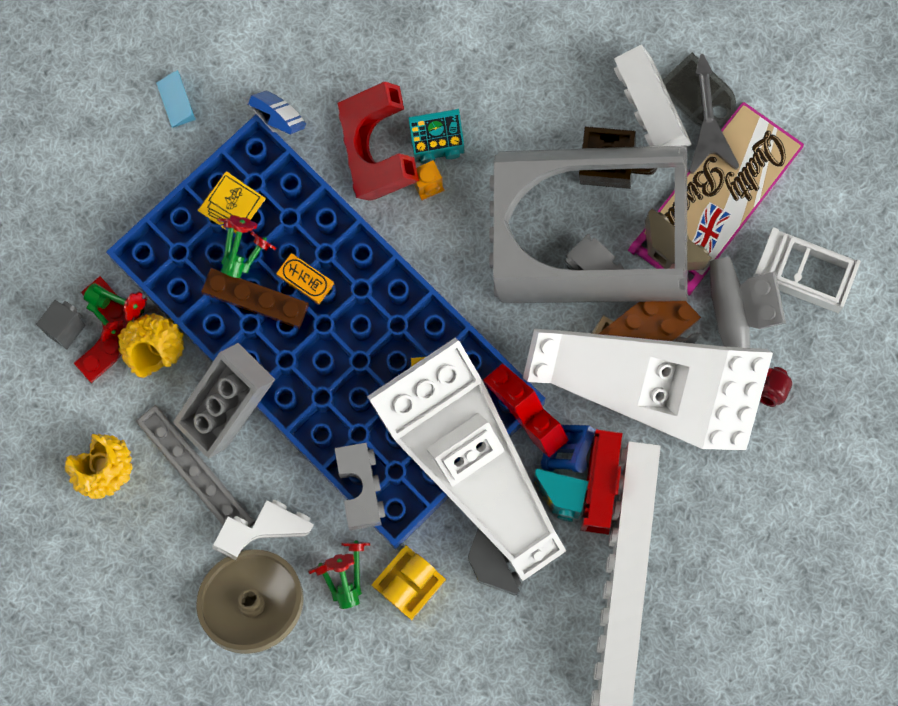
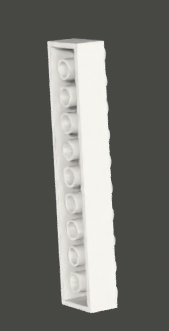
[591,442,661,706]

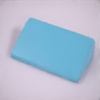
[156,70,196,128]

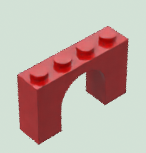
[337,81,419,201]

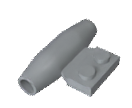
[710,257,786,348]

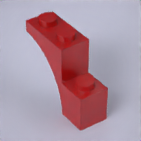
[483,363,569,457]

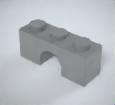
[335,443,385,531]

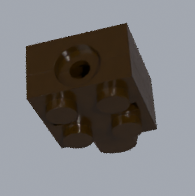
[579,126,658,189]

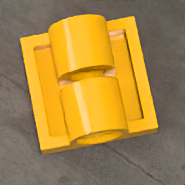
[371,545,446,621]

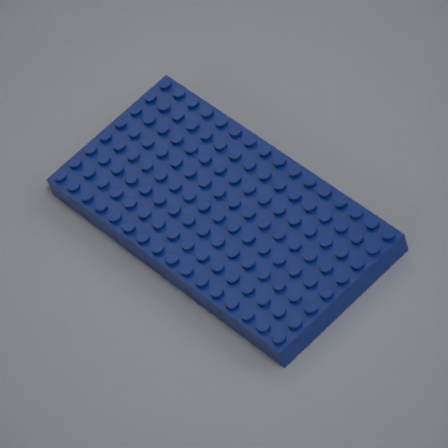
[106,114,546,550]

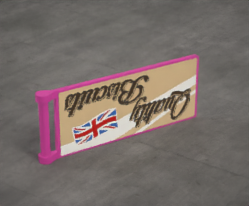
[628,102,804,296]

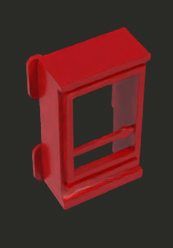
[580,429,623,535]

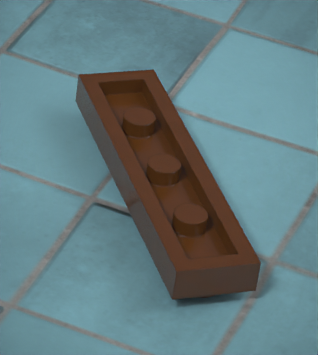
[201,268,309,329]

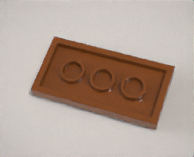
[599,301,701,341]

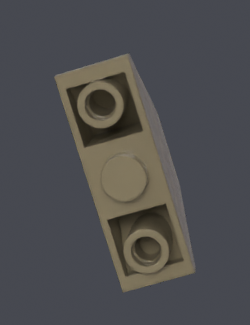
[645,209,712,271]

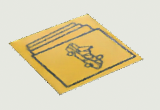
[198,171,266,233]

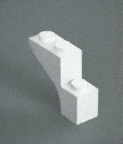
[212,500,314,560]

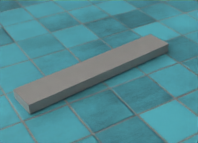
[136,404,255,527]

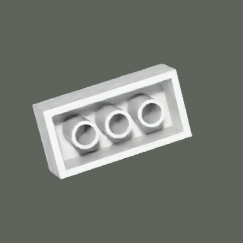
[614,44,692,147]

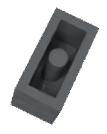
[36,300,86,349]

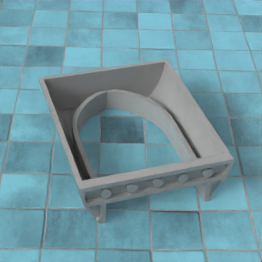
[489,145,688,303]

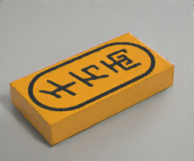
[276,253,334,304]

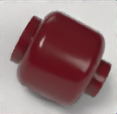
[760,367,793,407]

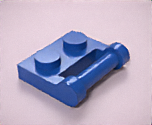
[540,425,596,473]

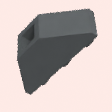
[468,528,522,596]

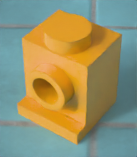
[414,160,445,201]

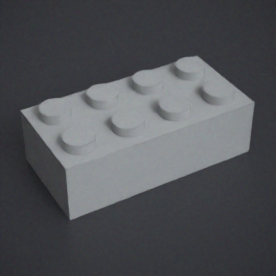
[173,343,275,459]

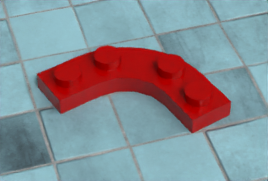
[74,276,129,383]

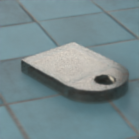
[663,52,736,127]

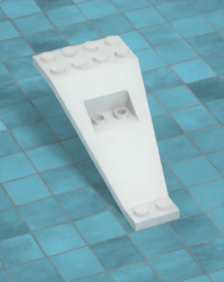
[523,329,773,450]
[367,337,566,581]

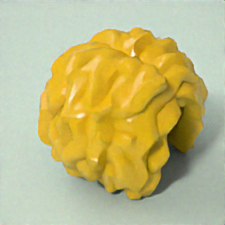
[117,313,185,378]
[65,434,133,499]

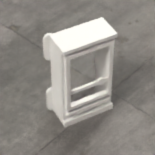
[753,227,861,314]

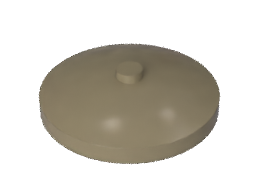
[196,550,304,654]

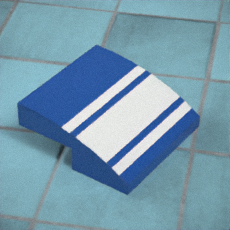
[248,90,306,135]

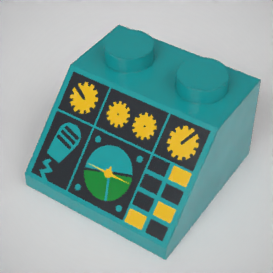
[408,109,465,164]
[533,469,589,522]

